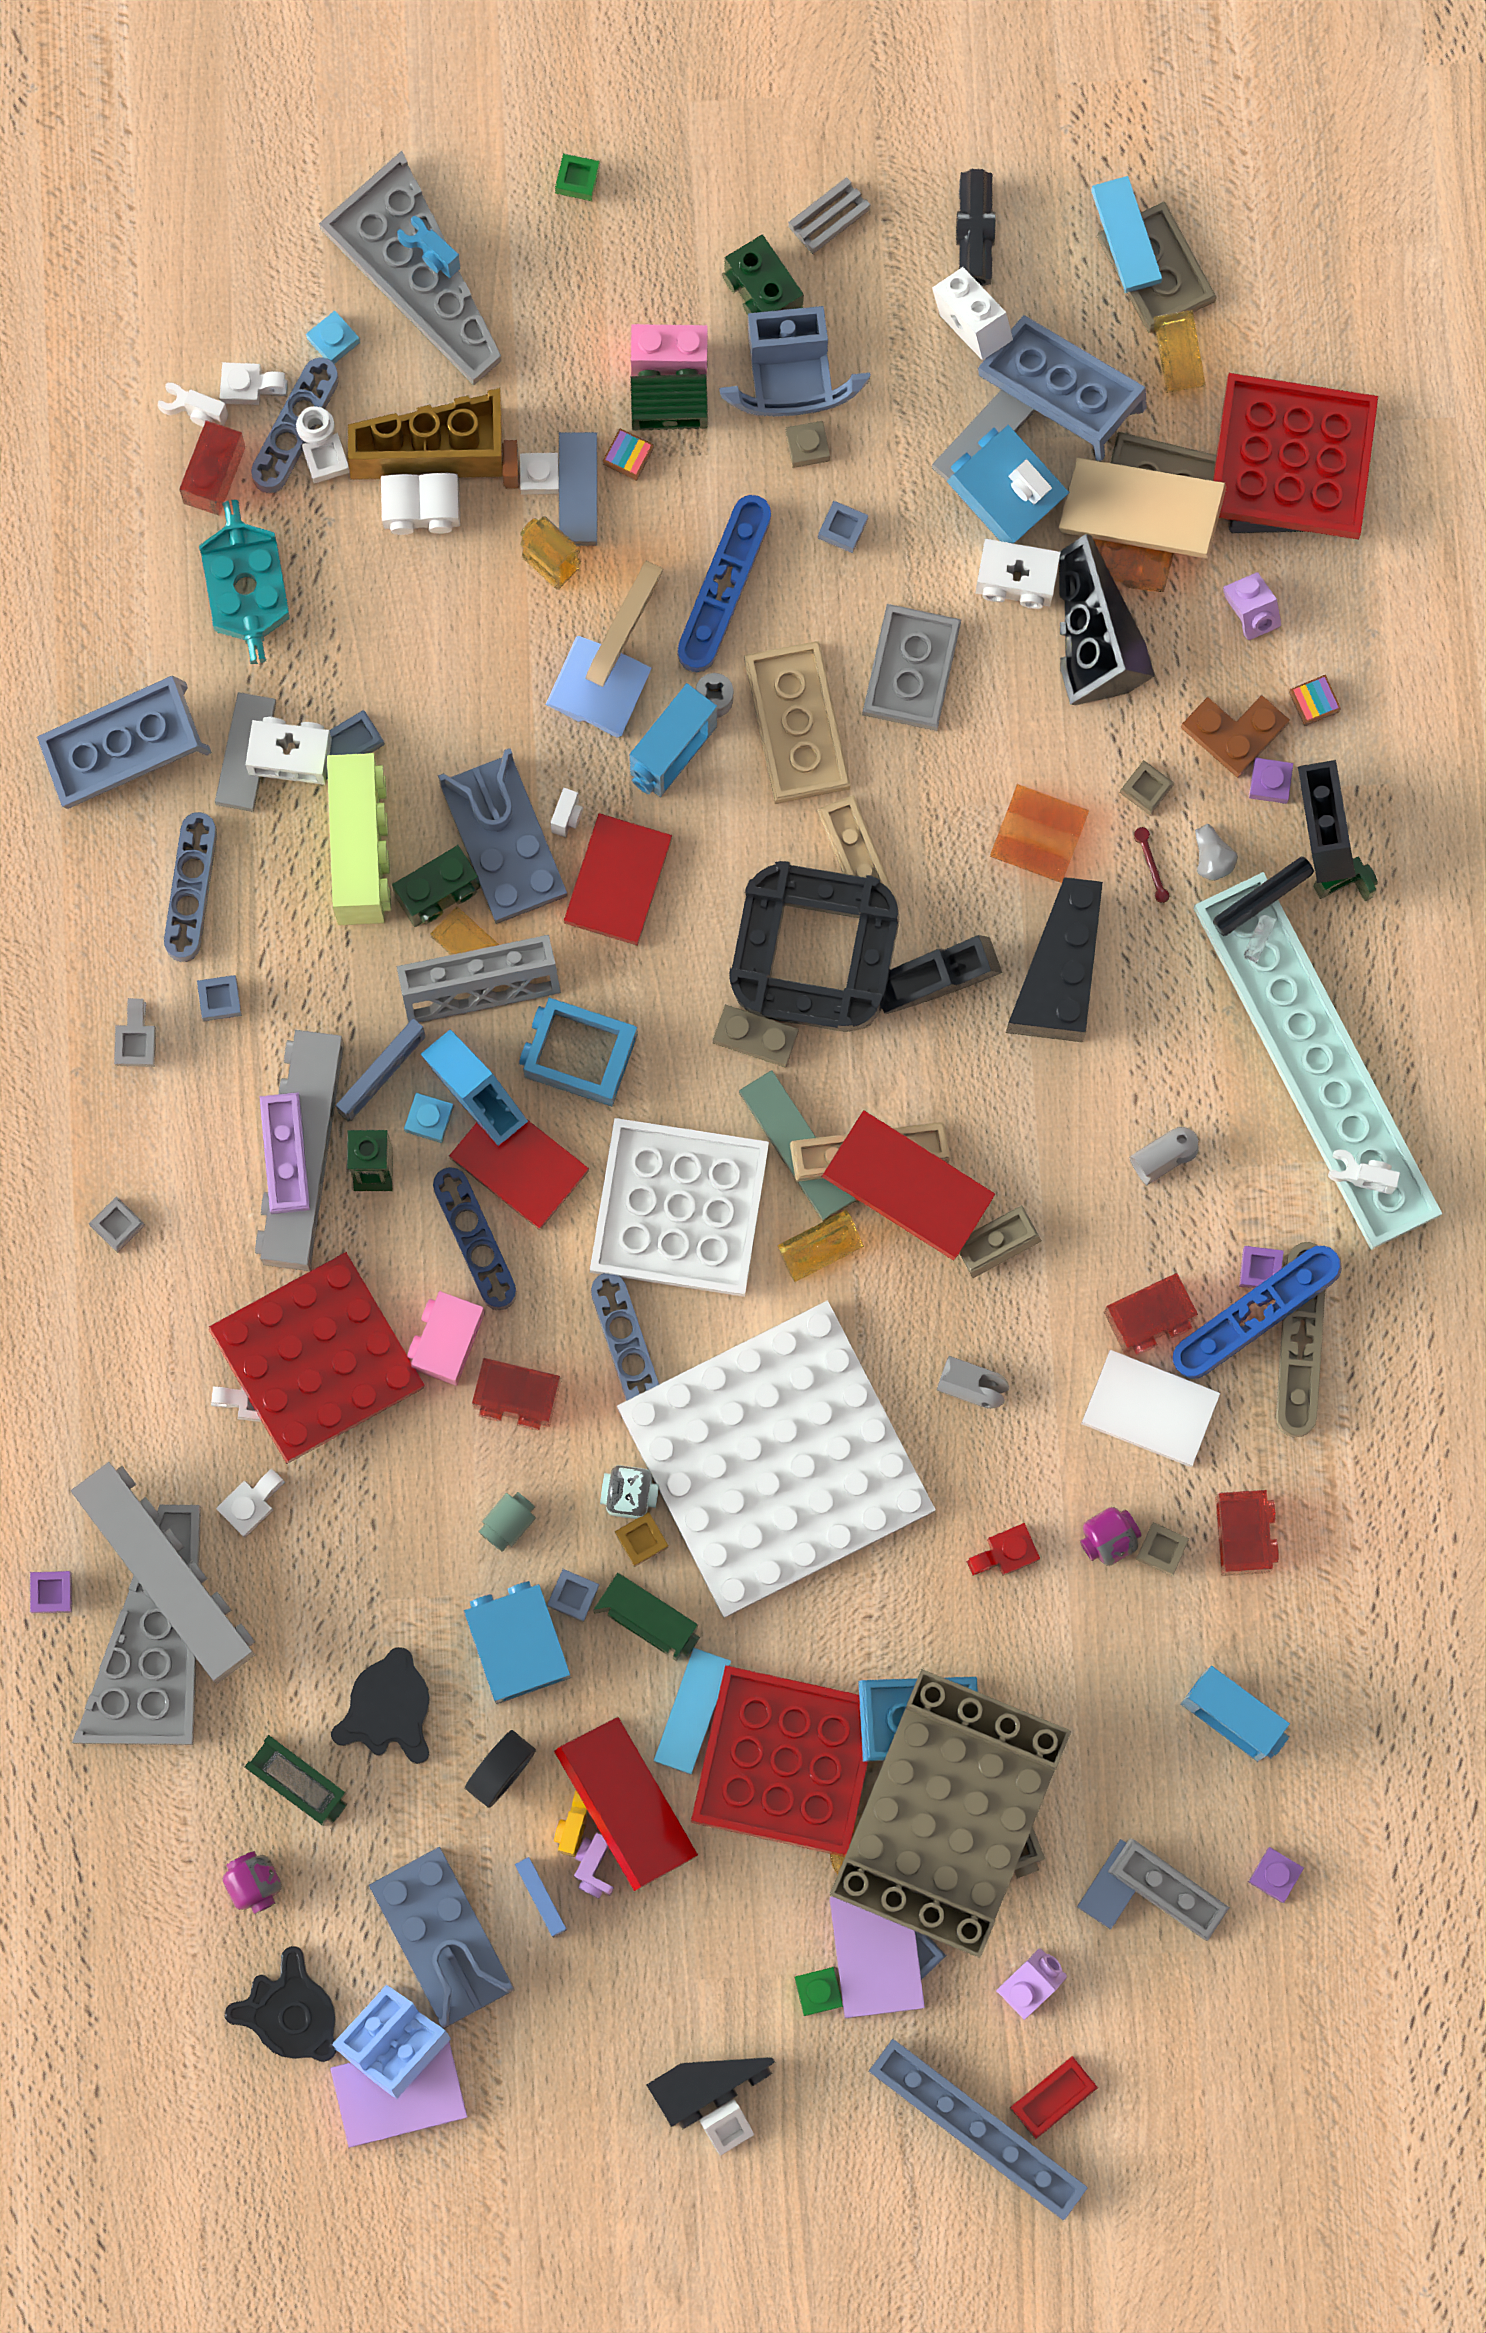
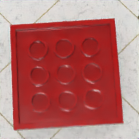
[1213,373,1378,540]
[208,1252,425,1464]
[691,1665,868,1857]

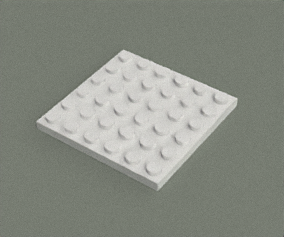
[617,1300,936,1618]

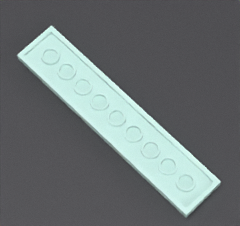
[1193,872,1442,1250]

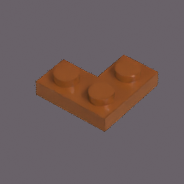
[1181,695,1290,778]

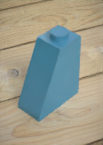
[421,1029,528,1146]

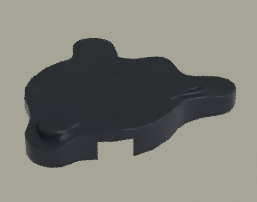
[331,1647,430,1764]
[225,1946,337,2062]

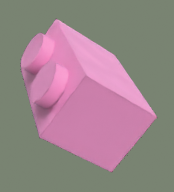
[631,324,708,376]
[407,1291,485,1386]

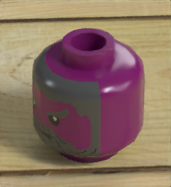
[1080,1507,1142,1566]
[222,1851,282,1914]

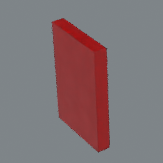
[564,813,672,946]
[449,1119,589,1230]

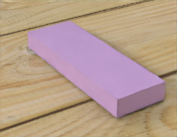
[259,1092,310,1214]

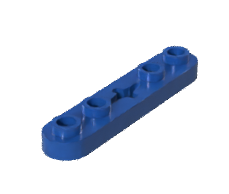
[677,495,771,672]
[1173,1245,1342,1379]

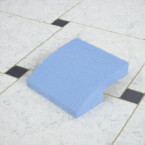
[546,636,652,738]
[332,1985,451,2099]

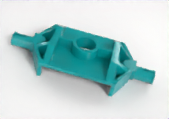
[199,500,290,664]

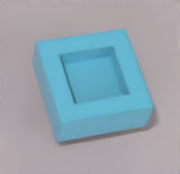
[306,311,360,364]
[404,1093,454,1143]

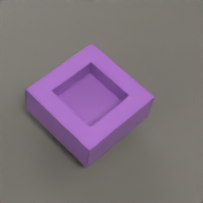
[1249,758,1293,804]
[1239,1246,1284,1288]
[30,1571,72,1614]
[1248,1847,1304,1903]

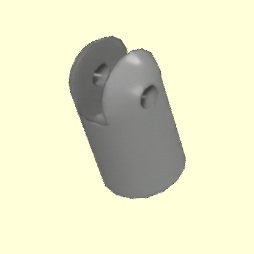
[1129,1127,1198,1186]
[936,1356,1009,1409]

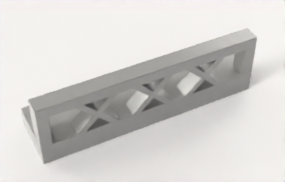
[396,935,561,1023]

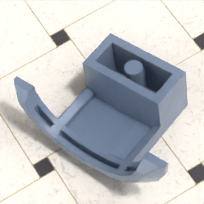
[719,306,871,416]

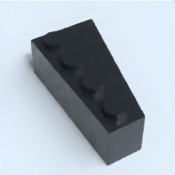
[1005,877,1103,1042]

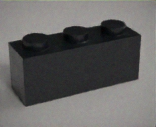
[1298,760,1356,883]

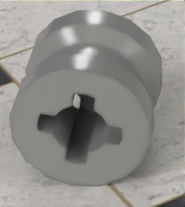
[695,673,734,718]

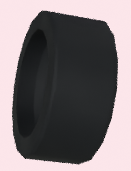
[465,1730,536,1808]

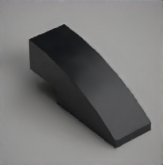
[882,935,1002,1014]

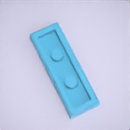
[1091,176,1162,293]
[654,1648,731,1775]

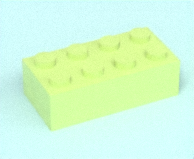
[327,753,391,925]

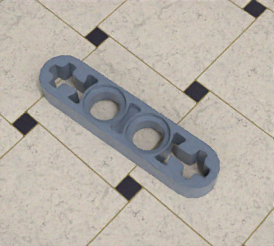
[251,357,339,493]
[164,812,217,962]
[591,1273,659,1401]

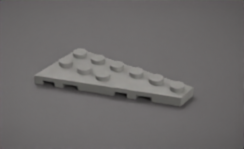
[319,151,501,385]
[72,1505,201,1745]

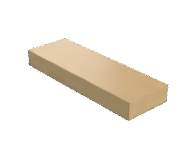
[818,795,897,902]

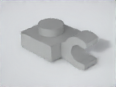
[114,998,156,1067]

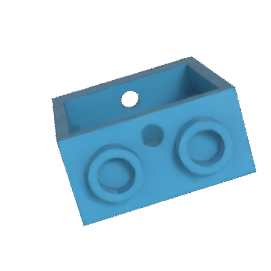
[629,683,717,797]
[519,998,638,1107]
[1180,1665,1290,1762]

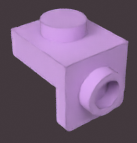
[1223,572,1281,640]
[574,1833,614,1899]
[996,1948,1067,2020]

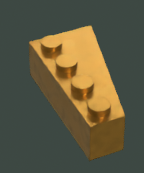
[348,388,503,480]

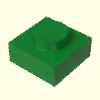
[555,153,600,201]
[794,1967,843,2016]

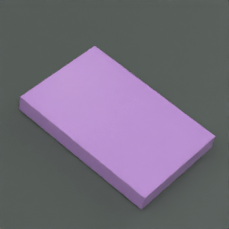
[829,1897,925,2018]
[330,2041,468,2148]

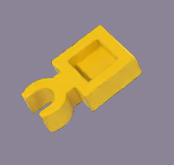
[554,1789,588,1857]

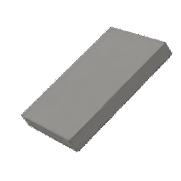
[862,604,961,731]

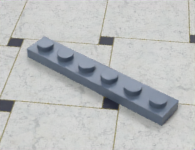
[868,2039,1088,2221]

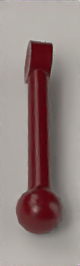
[1134,827,1170,903]

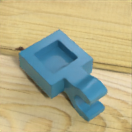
[397,216,460,278]

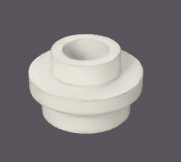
[296,406,335,444]

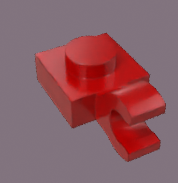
[966,1523,1040,1576]

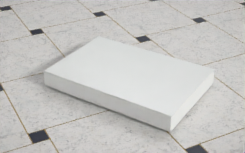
[1081,1350,1220,1467]

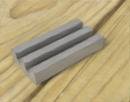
[788,177,871,254]

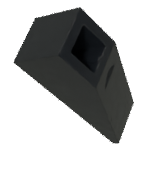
[646,2057,775,2130]

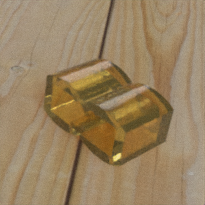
[520,516,581,590]

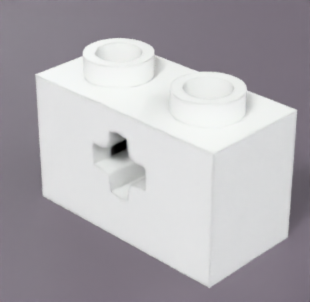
[932,267,1013,361]
[975,539,1060,609]
[245,717,332,785]

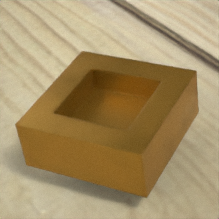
[615,1512,669,1567]

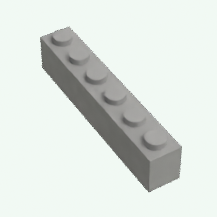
[255,1030,344,1271]
[70,1462,255,1684]

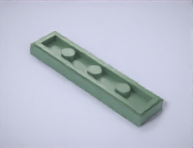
[739,1070,856,1222]

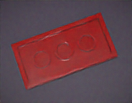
[821,1110,995,1261]
[554,1717,698,1891]

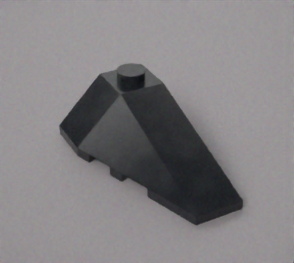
[1059,534,1155,705]

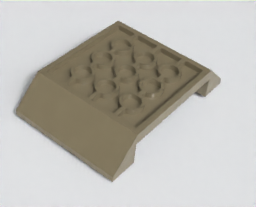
[830,1669,1071,1958]

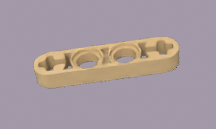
[585,560,663,687]

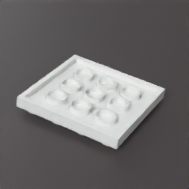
[590,1118,769,1297]

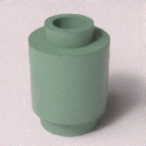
[478,1492,536,1552]

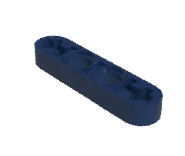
[433,1167,517,1311]

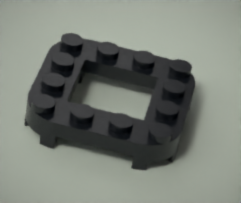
[729,861,899,1032]

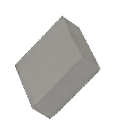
[89,1196,145,1253]

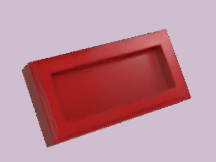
[1010,2056,1098,2140]

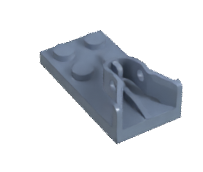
[978,315,1147,461]
[37,676,212,809]
[438,748,568,924]
[369,1847,515,2029]

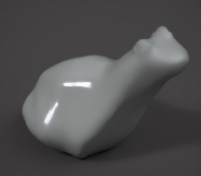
[1195,824,1238,881]

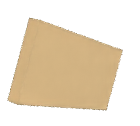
[1059,457,1226,559]
[744,641,851,804]

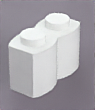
[381,473,460,535]

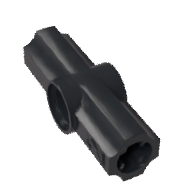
[956,169,995,286]

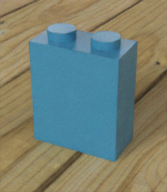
[946,425,1070,544]
[464,1581,571,1704]

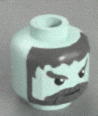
[600,1465,659,1519]

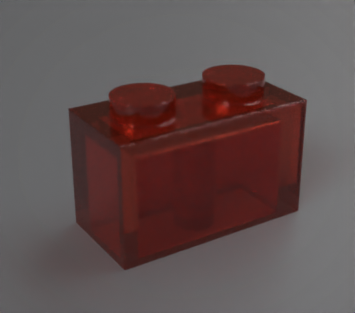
[179,420,246,516]
[1104,1273,1198,1355]
[472,1358,561,1431]
[1215,1490,1279,1576]

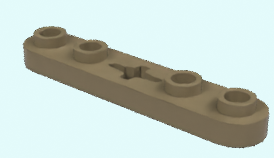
[1276,1242,1325,1438]

